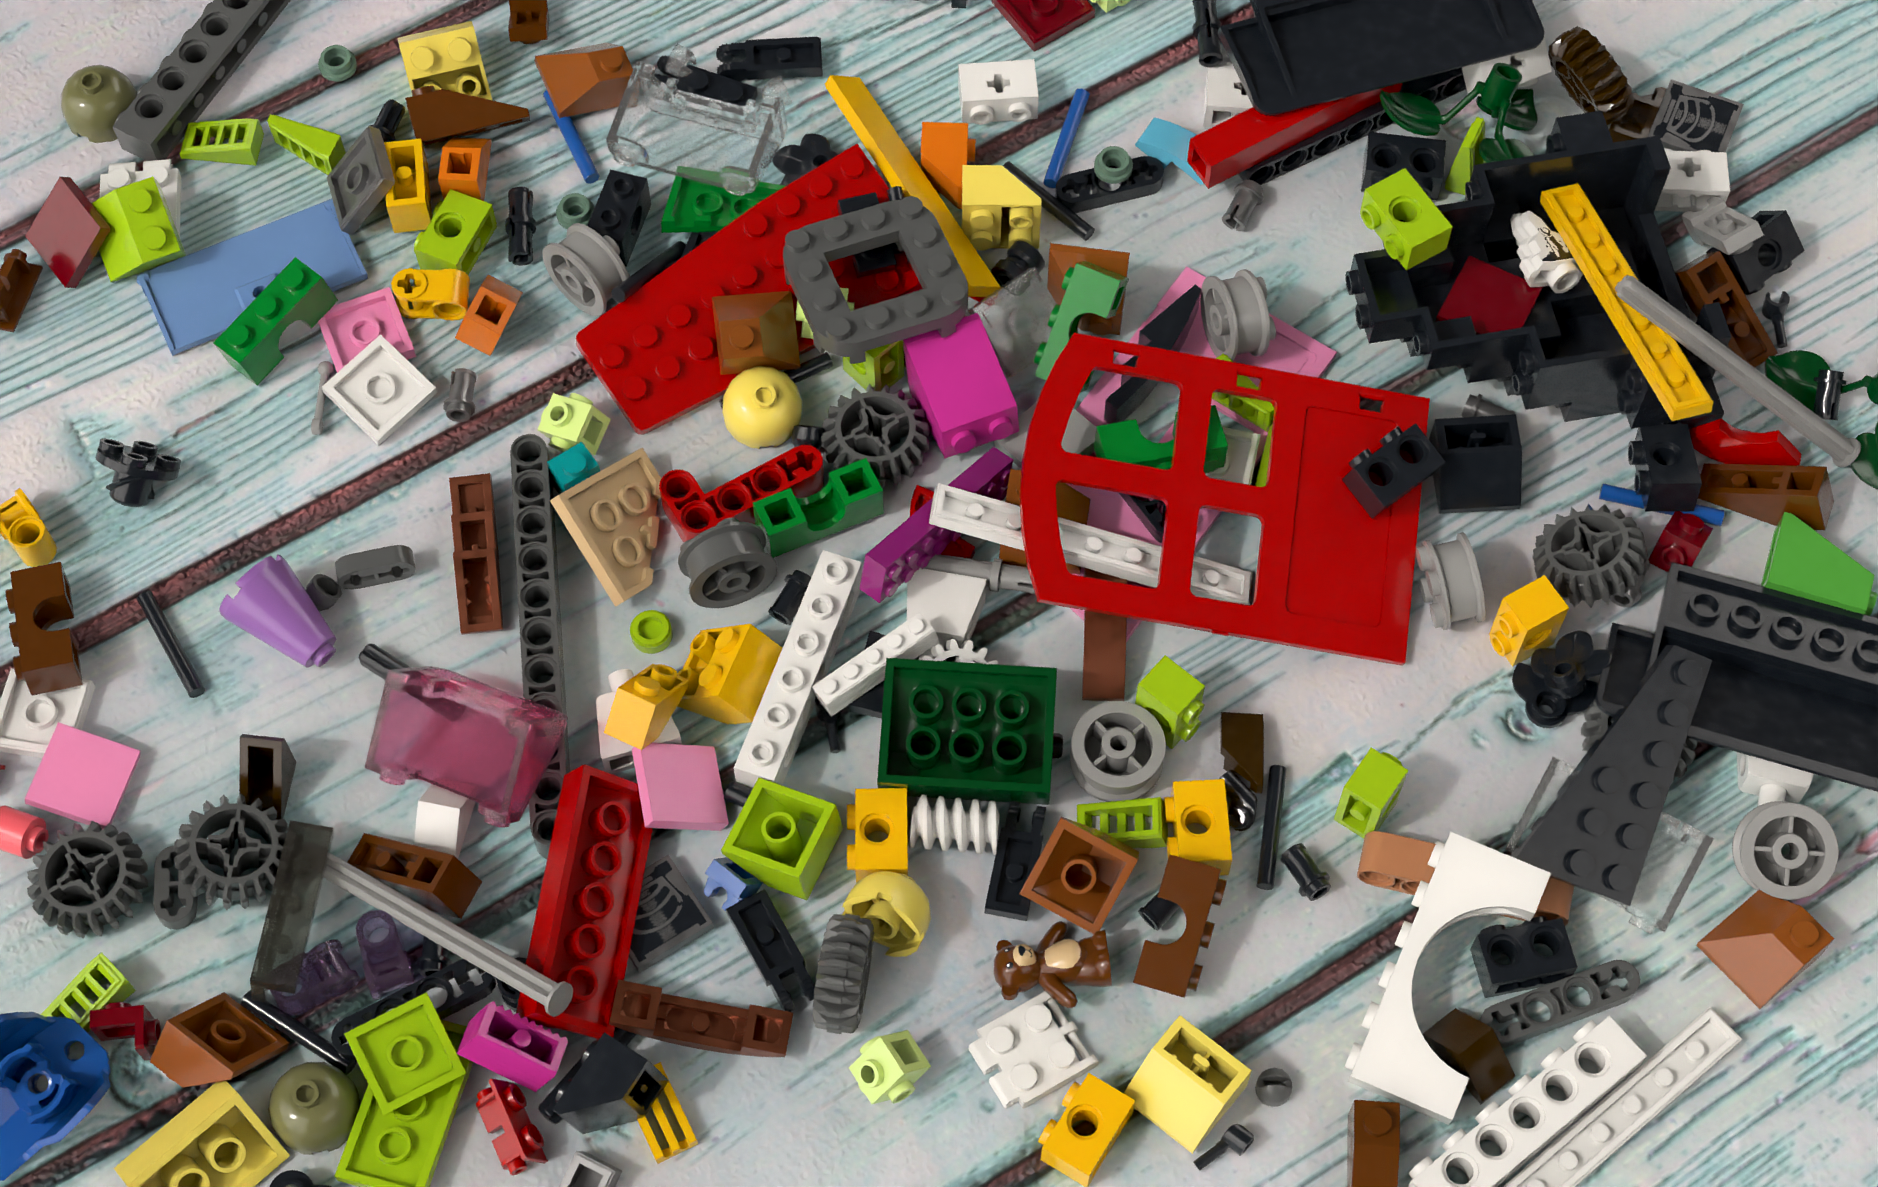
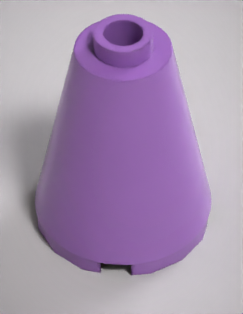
[219,554,336,668]

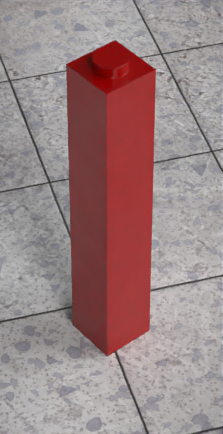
[1187,83,1402,189]

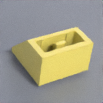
[398,21,492,100]
[962,165,1041,251]
[1124,1015,1252,1154]

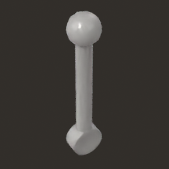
[311,361,334,435]

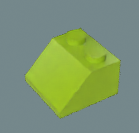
[91,176,186,282]
[721,777,843,901]

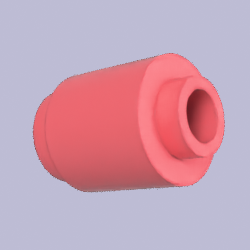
[0,805,49,859]

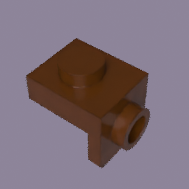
[508,0,550,44]

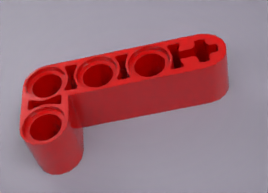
[659,445,824,542]

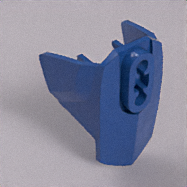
[0,1012,111,1181]

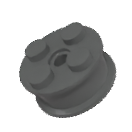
[678,518,777,608]

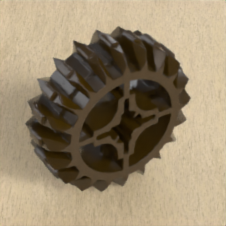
[1548,26,1634,125]

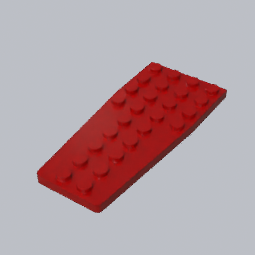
[576,144,919,435]

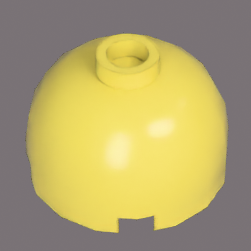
[722,366,802,449]
[842,871,931,957]

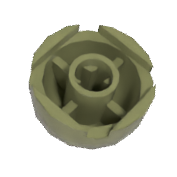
[61,65,138,143]
[268,1062,360,1155]

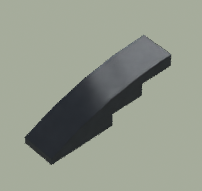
[1104,284,1201,424]

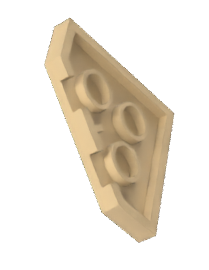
[550,448,662,607]

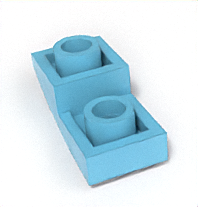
[1135,117,1203,185]

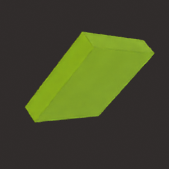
[344,992,466,1115]

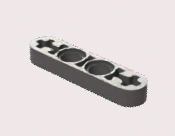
[1479,960,1640,1048]

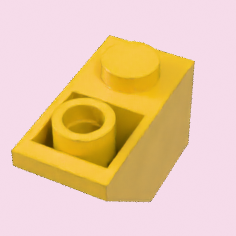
[604,664,690,750]

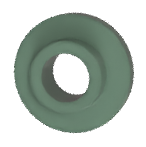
[318,45,357,82]
[1094,146,1133,184]
[556,193,594,230]

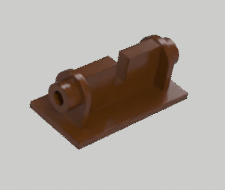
[0,249,43,333]

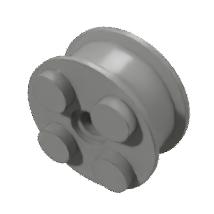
[542,223,630,316]
[1200,269,1276,361]
[1416,532,1486,630]
[1070,701,1166,802]
[1732,801,1839,900]

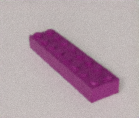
[859,446,1014,603]

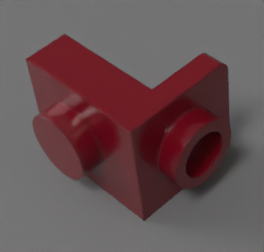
[1648,511,1713,572]
[90,1002,161,1061]

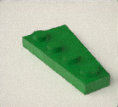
[661,169,785,233]

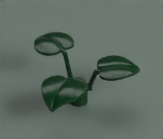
[1379,63,1538,163]
[1764,350,1878,490]

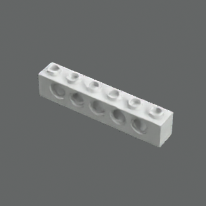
[734,550,862,789]
[1408,1015,1647,1187]

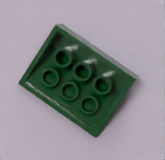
[877,658,1057,805]

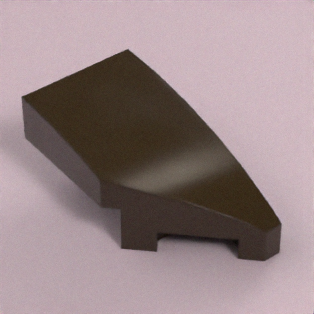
[1609,87,1667,143]
[1220,712,1264,794]

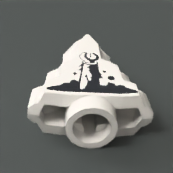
[1510,211,1583,293]

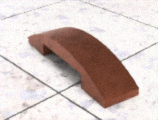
[1082,568,1127,701]
[609,980,794,1057]

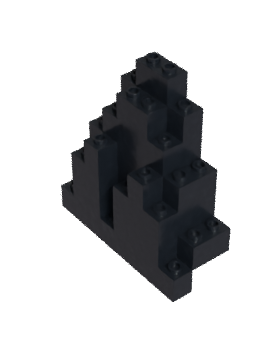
[1345,110,1732,429]

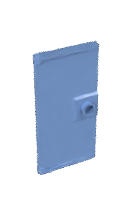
[136,199,368,356]

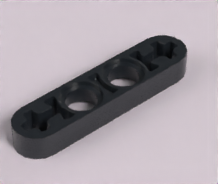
[331,959,497,1062]

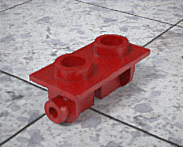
[476,1078,548,1176]

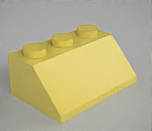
[113,1080,290,1187]

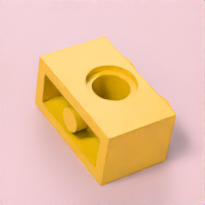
[384,138,432,233]
[1489,575,1569,667]
[1163,779,1232,876]
[847,788,908,883]
[1038,1073,1135,1187]

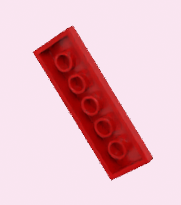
[516,764,653,1039]

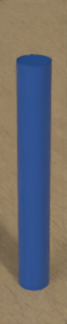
[1043,89,1090,189]
[543,90,600,184]
[1599,484,1724,526]

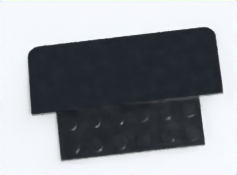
[1218,0,1544,116]
[1595,562,1878,792]

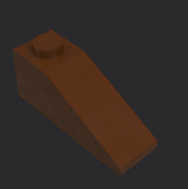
[405,86,530,147]
[1675,250,1778,368]
[1698,463,1834,530]
[347,833,482,919]
[1347,1100,1400,1187]

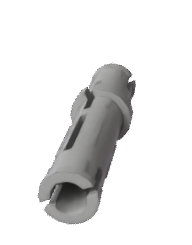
[924,554,1035,594]

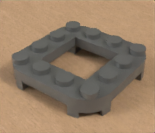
[783,196,968,364]

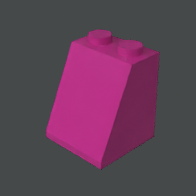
[903,313,1019,458]

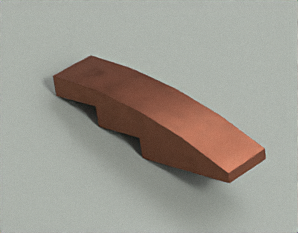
[449,473,503,635]

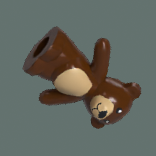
[993,921,1112,1008]

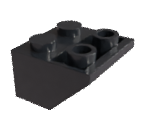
[1429,414,1522,514]
[552,1032,669,1134]

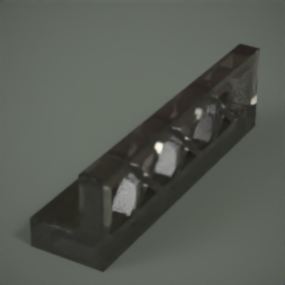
[250,820,334,1002]

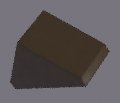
[239,734,296,820]
[1422,1008,1515,1105]

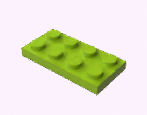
[334,1020,474,1187]

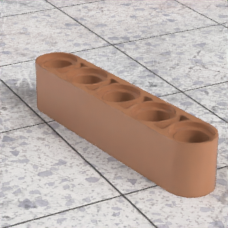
[1357,831,1574,926]

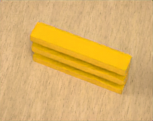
[637,1062,698,1164]

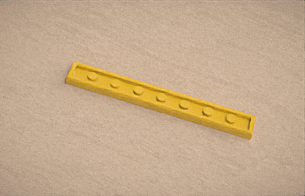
[825,75,1000,297]
[1540,183,1713,421]

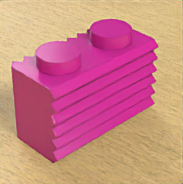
[457,1001,568,1092]

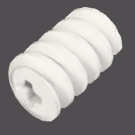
[910,795,1000,855]

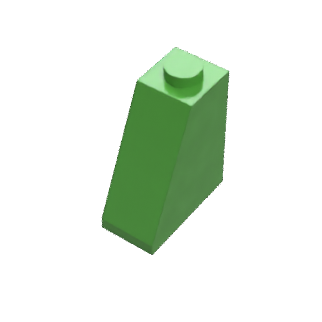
[1761,512,1877,616]

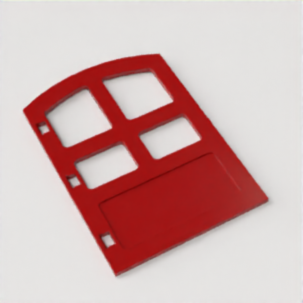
[1020,332,1430,666]

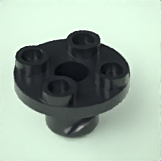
[95,438,181,507]

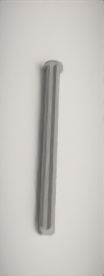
[1615,275,1861,468]
[298,843,573,1017]

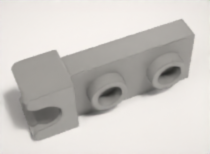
[1682,197,1764,255]

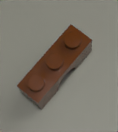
[5,562,83,696]
[1133,854,1227,998]

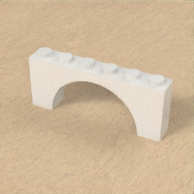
[1345,832,1551,1125]

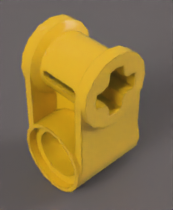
[391,268,470,321]
[0,488,57,567]

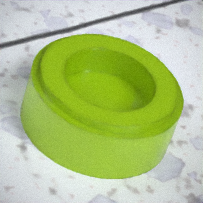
[630,610,673,654]

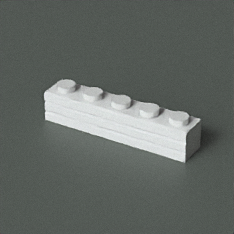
[812,612,939,717]

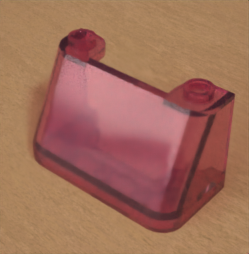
[364,666,568,827]

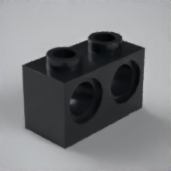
[1361,132,1446,201]
[1342,423,1446,518]
[1470,916,1578,998]

